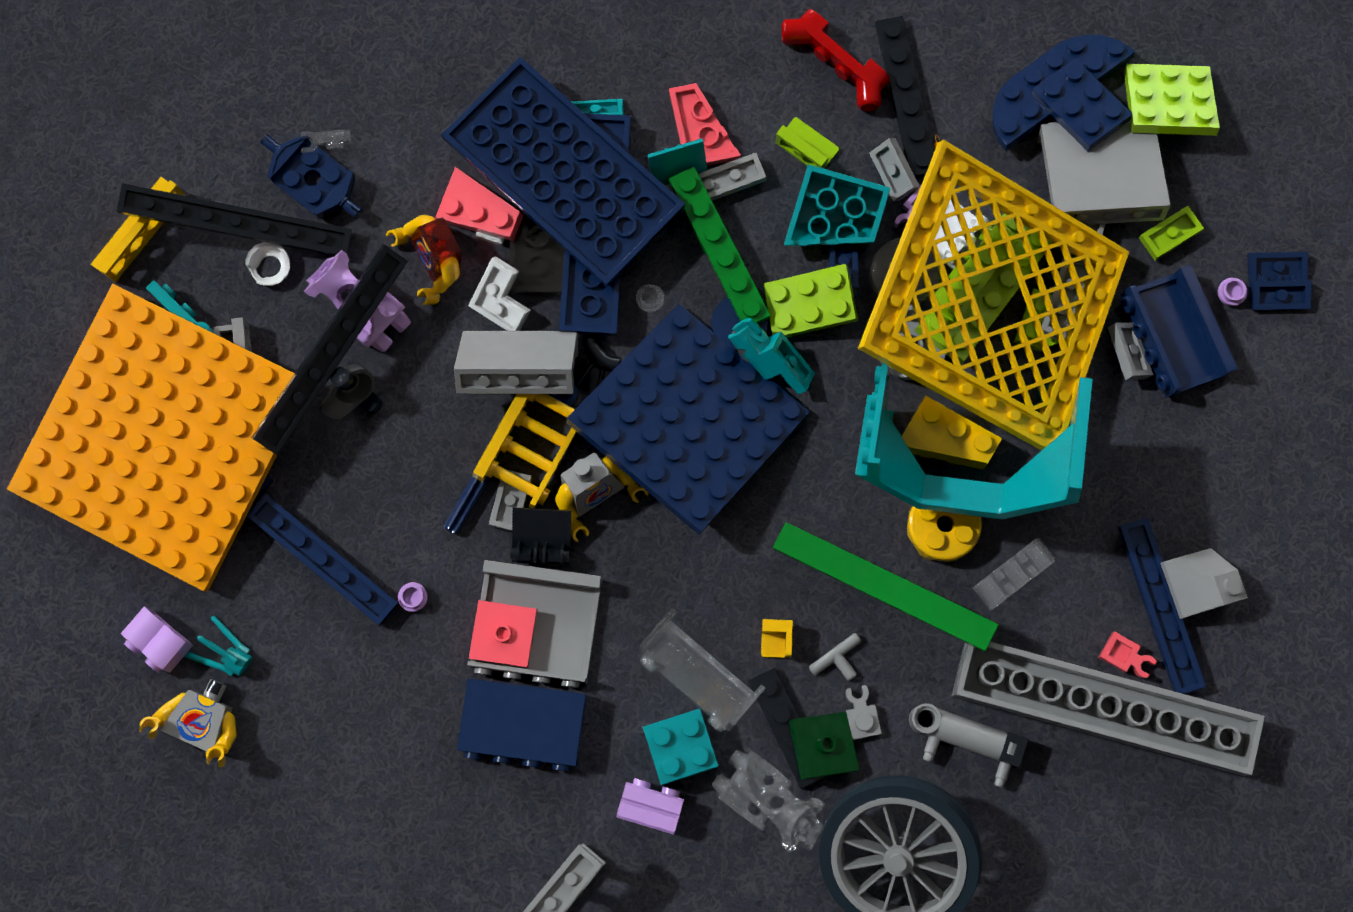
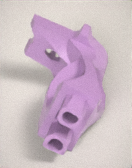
[304,250,411,352]

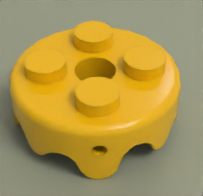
[907,506,982,562]

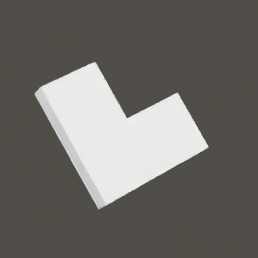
[468,256,531,331]

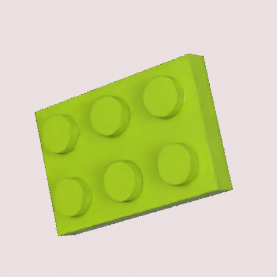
[763,264,858,338]

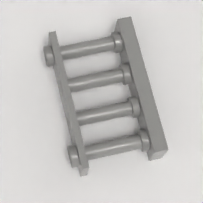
[523,843,606,912]

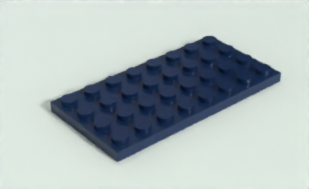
[441,57,685,288]

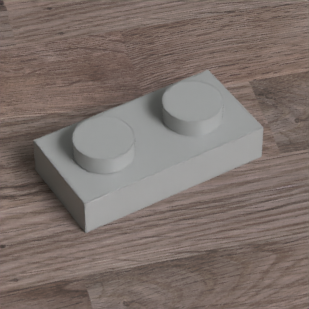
[869,138,920,202]
[1108,322,1153,380]
[489,470,532,532]

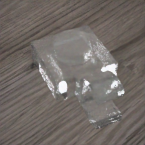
[299,129,351,154]

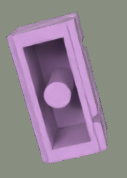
[616,778,684,835]

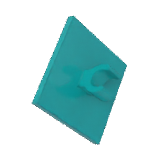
[648,139,708,186]

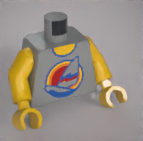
[555,453,648,542]
[139,679,237,768]

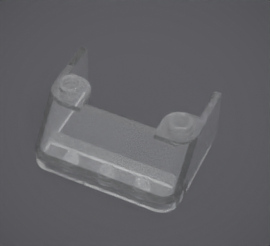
[638,608,766,732]

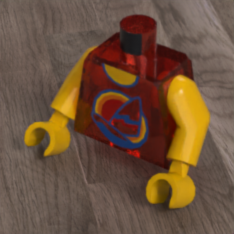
[386,215,461,305]

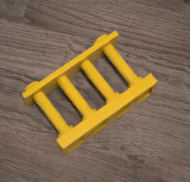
[473,394,577,508]

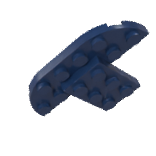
[992,35,1135,152]

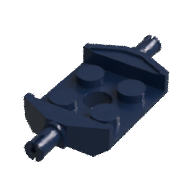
[260,134,363,219]

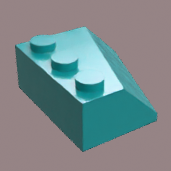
[783,164,890,246]

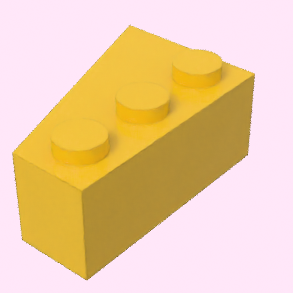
[902,395,1002,469]

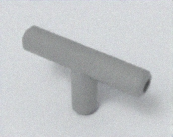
[809,633,861,681]

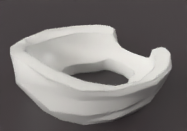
[245,242,290,286]

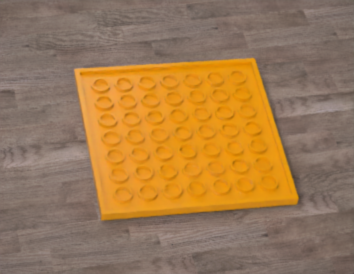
[7,283,295,592]

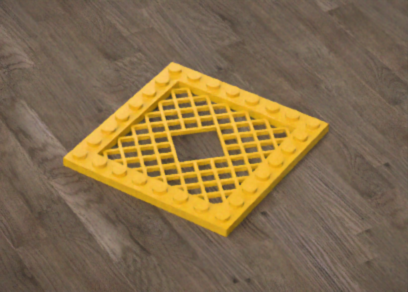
[858,140,1129,451]

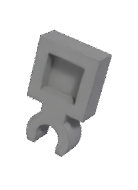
[845,685,882,740]

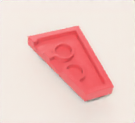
[669,83,741,166]
[435,167,523,241]

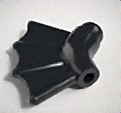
[573,335,621,392]

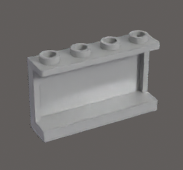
[454,331,579,394]

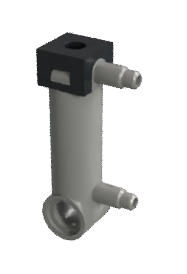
[908,703,1028,788]

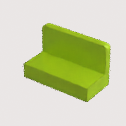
[775,117,839,169]

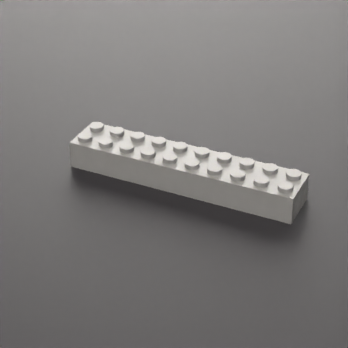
[951,642,1265,776]

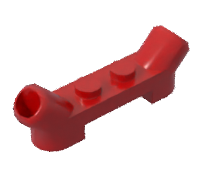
[781,9,890,112]

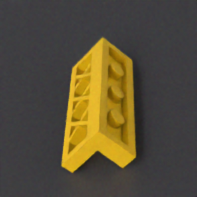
[91,177,185,283]

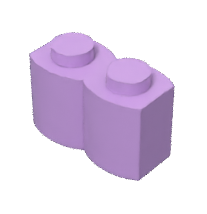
[121,606,193,673]

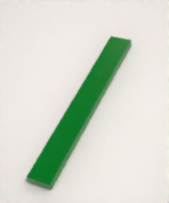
[772,522,999,653]

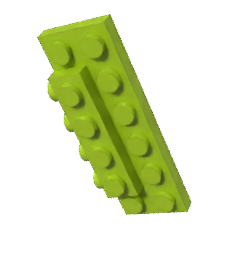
[914,213,1053,365]

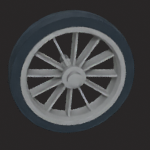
[819,775,982,912]

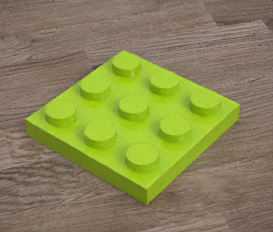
[1124,64,1220,136]

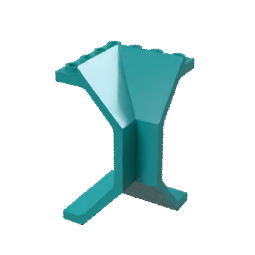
[855,363,1093,519]

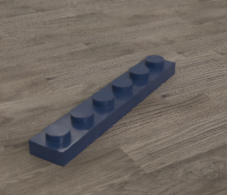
[247,493,399,626]
[1118,518,1206,694]

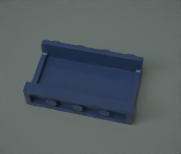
[1120,264,1238,398]
[457,679,587,772]

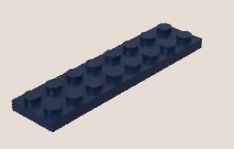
[559,113,631,336]

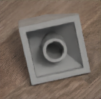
[1160,548,1248,619]

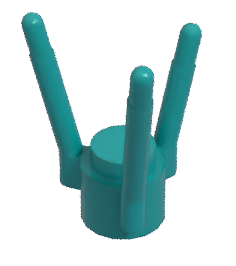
[184,616,253,677]

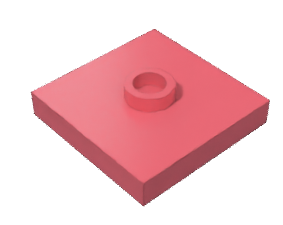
[469,600,537,668]

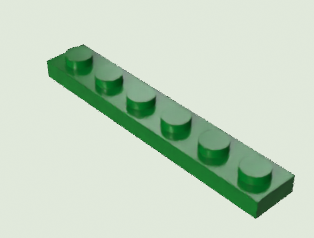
[669,167,770,324]

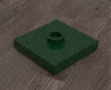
[789,712,859,780]

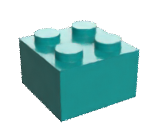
[643,708,718,785]

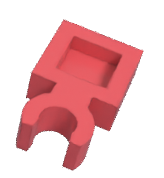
[1098,631,1157,679]

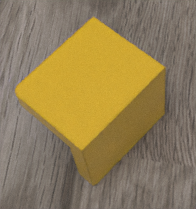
[761,619,793,658]

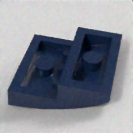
[1248,252,1311,310]

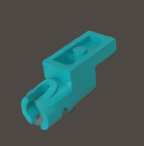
[728,318,815,394]

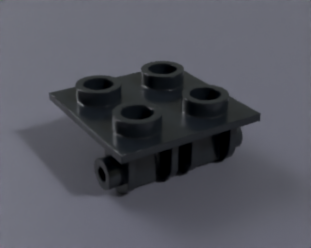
[510,507,572,565]

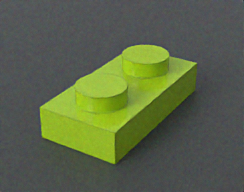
[1139,206,1204,261]

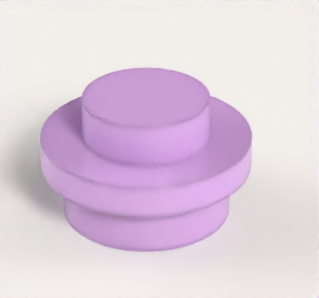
[1218,278,1247,306]
[398,582,428,612]

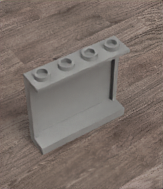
[1037,121,1170,225]
[467,560,602,688]

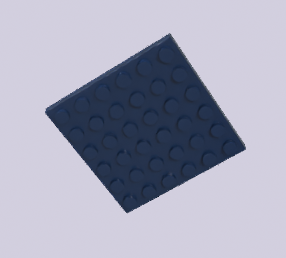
[566,304,810,535]

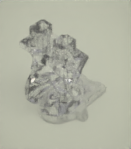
[712,750,826,853]

